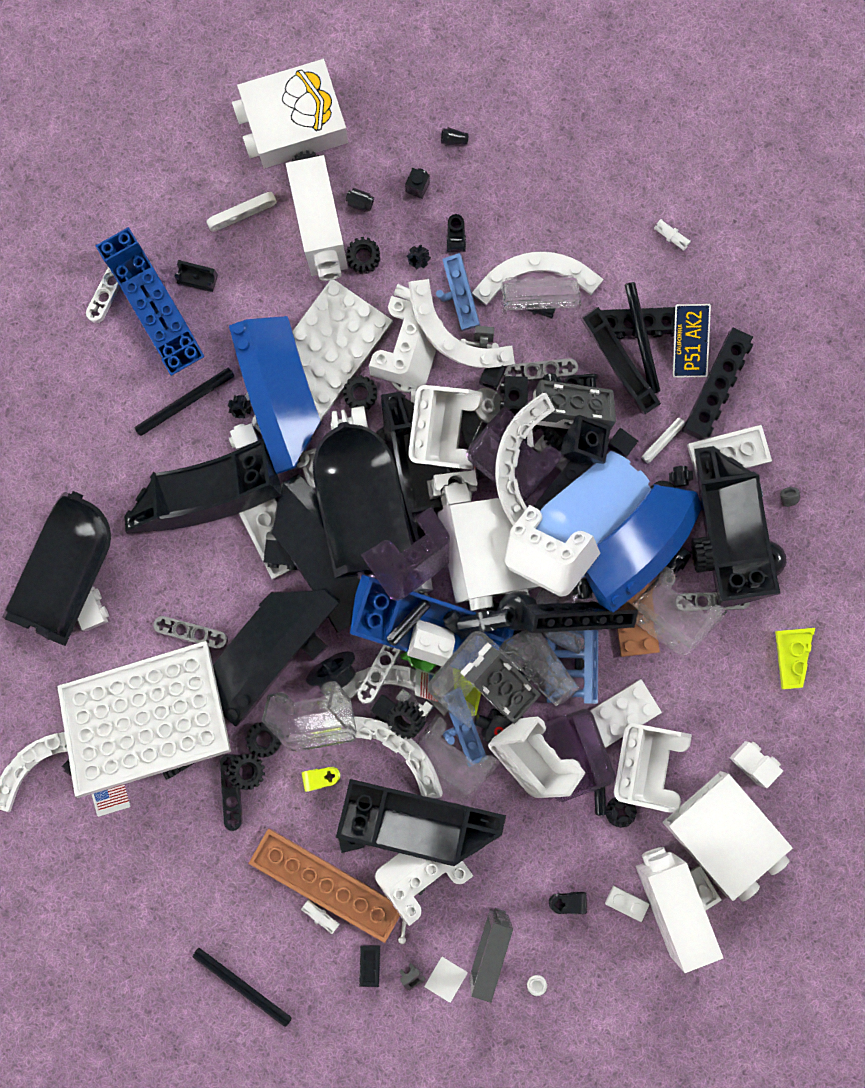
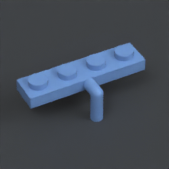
[436,253,481,331]
[442,687,487,766]

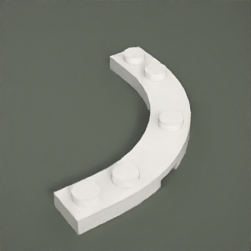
[472,252,603,306]
[408,279,515,368]
[495,393,555,526]
[320,665,448,716]
[324,717,443,798]
[0,732,68,812]

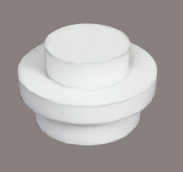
[527,975,547,996]

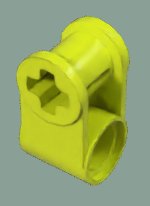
[301,767,340,792]

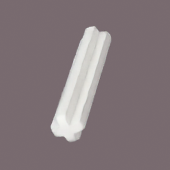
[641,418,685,464]

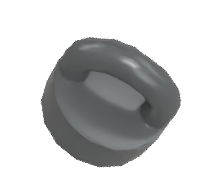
[780,487,801,507]

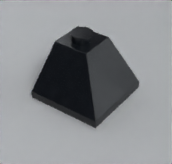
[560,415,611,464]

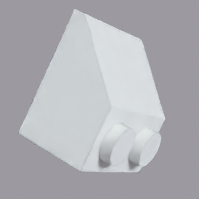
[407,620,455,667]

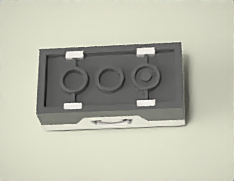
[533,380,616,430]
[460,643,541,724]

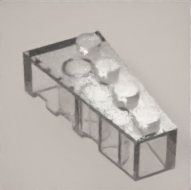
[498,629,580,706]

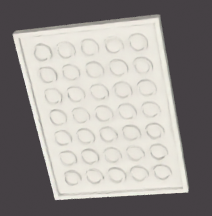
[58,641,231,798]

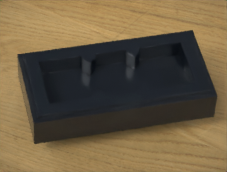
[359,945,380,987]

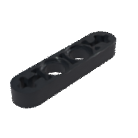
[220,754,243,831]

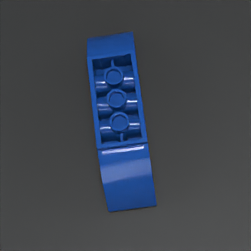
[95,227,205,376]

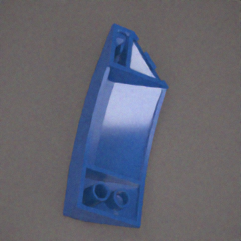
[229,316,322,474]
[584,484,702,612]
[350,575,514,670]

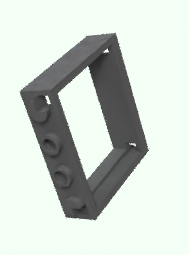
[469,907,513,1003]

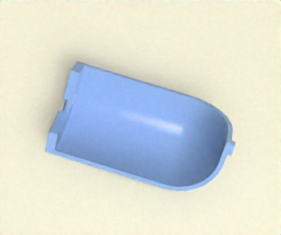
[536,451,652,578]

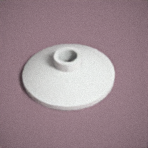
[475,388,503,424]

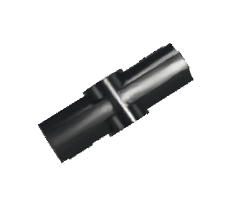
[457,608,516,634]

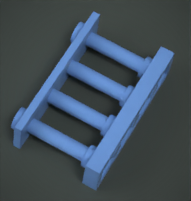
[545,630,598,704]

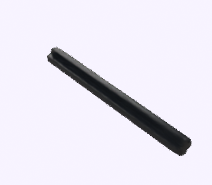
[625,282,660,393]
[135,368,234,436]
[192,948,292,1027]

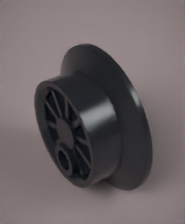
[306,651,356,694]

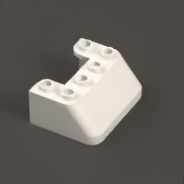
[369,296,443,389]
[409,385,482,470]
[505,506,600,596]
[488,716,585,798]
[614,723,692,813]
[375,853,473,926]

